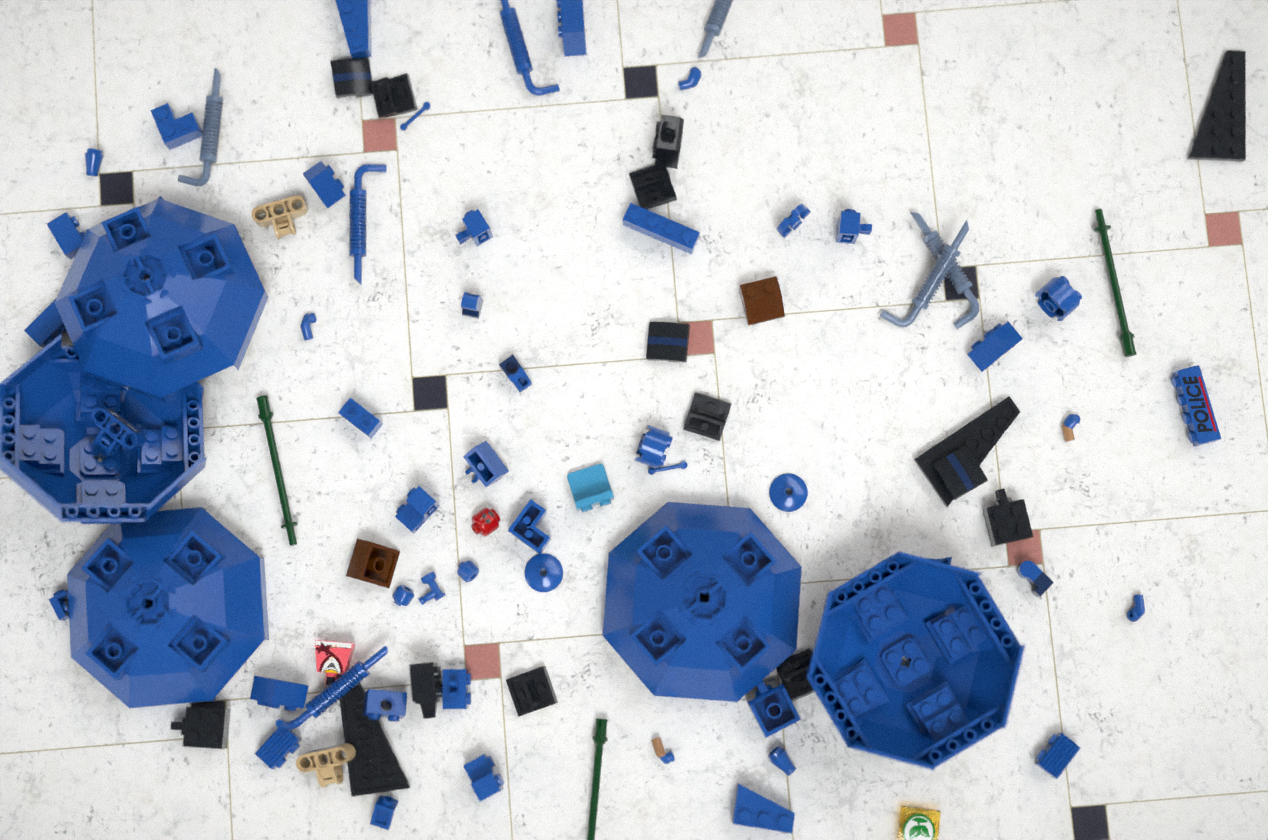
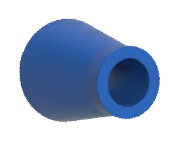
[85,149,104,177]
[768,746,796,776]

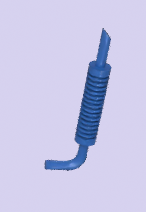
[499,0,560,96]
[349,164,387,285]
[276,646,388,730]

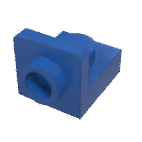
[49,589,69,621]
[370,795,399,830]

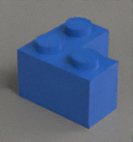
[150,103,203,150]
[967,321,1023,372]
[395,486,440,534]
[508,499,552,555]
[250,676,309,711]
[463,754,505,802]

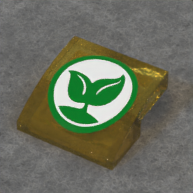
[897,805,941,840]

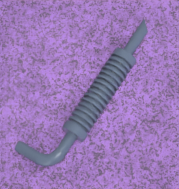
[698,0,733,58]
[178,68,223,187]
[910,212,979,329]
[880,219,969,327]

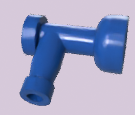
[418,571,446,605]

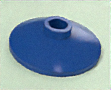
[769,473,808,512]
[524,554,563,592]

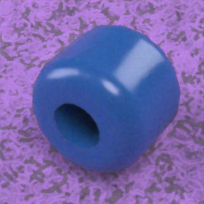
[457,560,479,582]
[392,585,414,606]

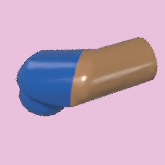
[1062,414,1080,442]
[651,737,675,764]

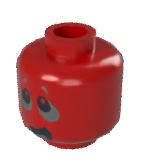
[471,508,500,537]

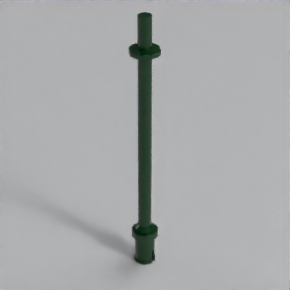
[1094,209,1137,357]
[256,396,298,546]
[587,718,608,840]

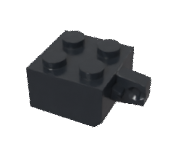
[652,114,684,169]
[983,489,1033,547]
[409,662,443,718]
[170,707,231,749]

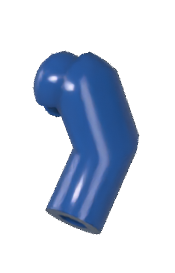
[678,67,701,91]
[300,313,317,341]
[1127,595,1145,622]

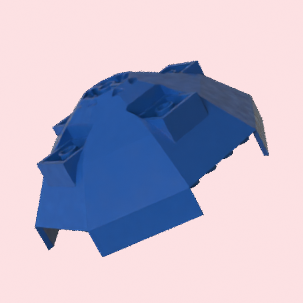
[55,198,269,403]
[0,334,207,524]
[602,502,802,702]
[67,507,269,708]
[806,551,1025,771]

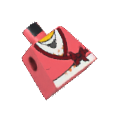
[315,640,355,685]

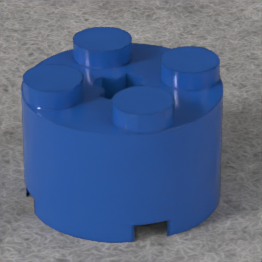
[1035,276,1082,321]
[634,425,673,469]

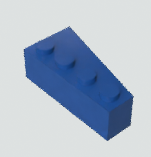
[336,0,372,58]

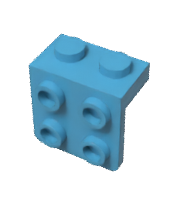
[567,464,614,512]

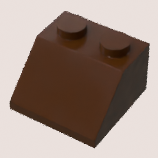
[739,276,785,326]
[346,539,400,588]

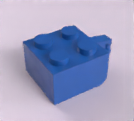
[747,680,801,738]

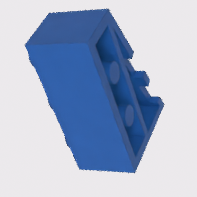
[557,0,586,57]
[732,783,795,833]

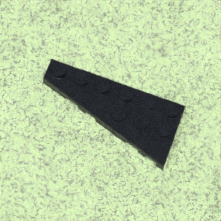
[1187,50,1246,162]
[914,396,1020,508]
[339,682,411,797]

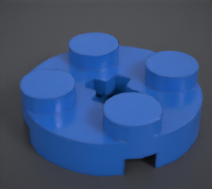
[776,204,811,238]

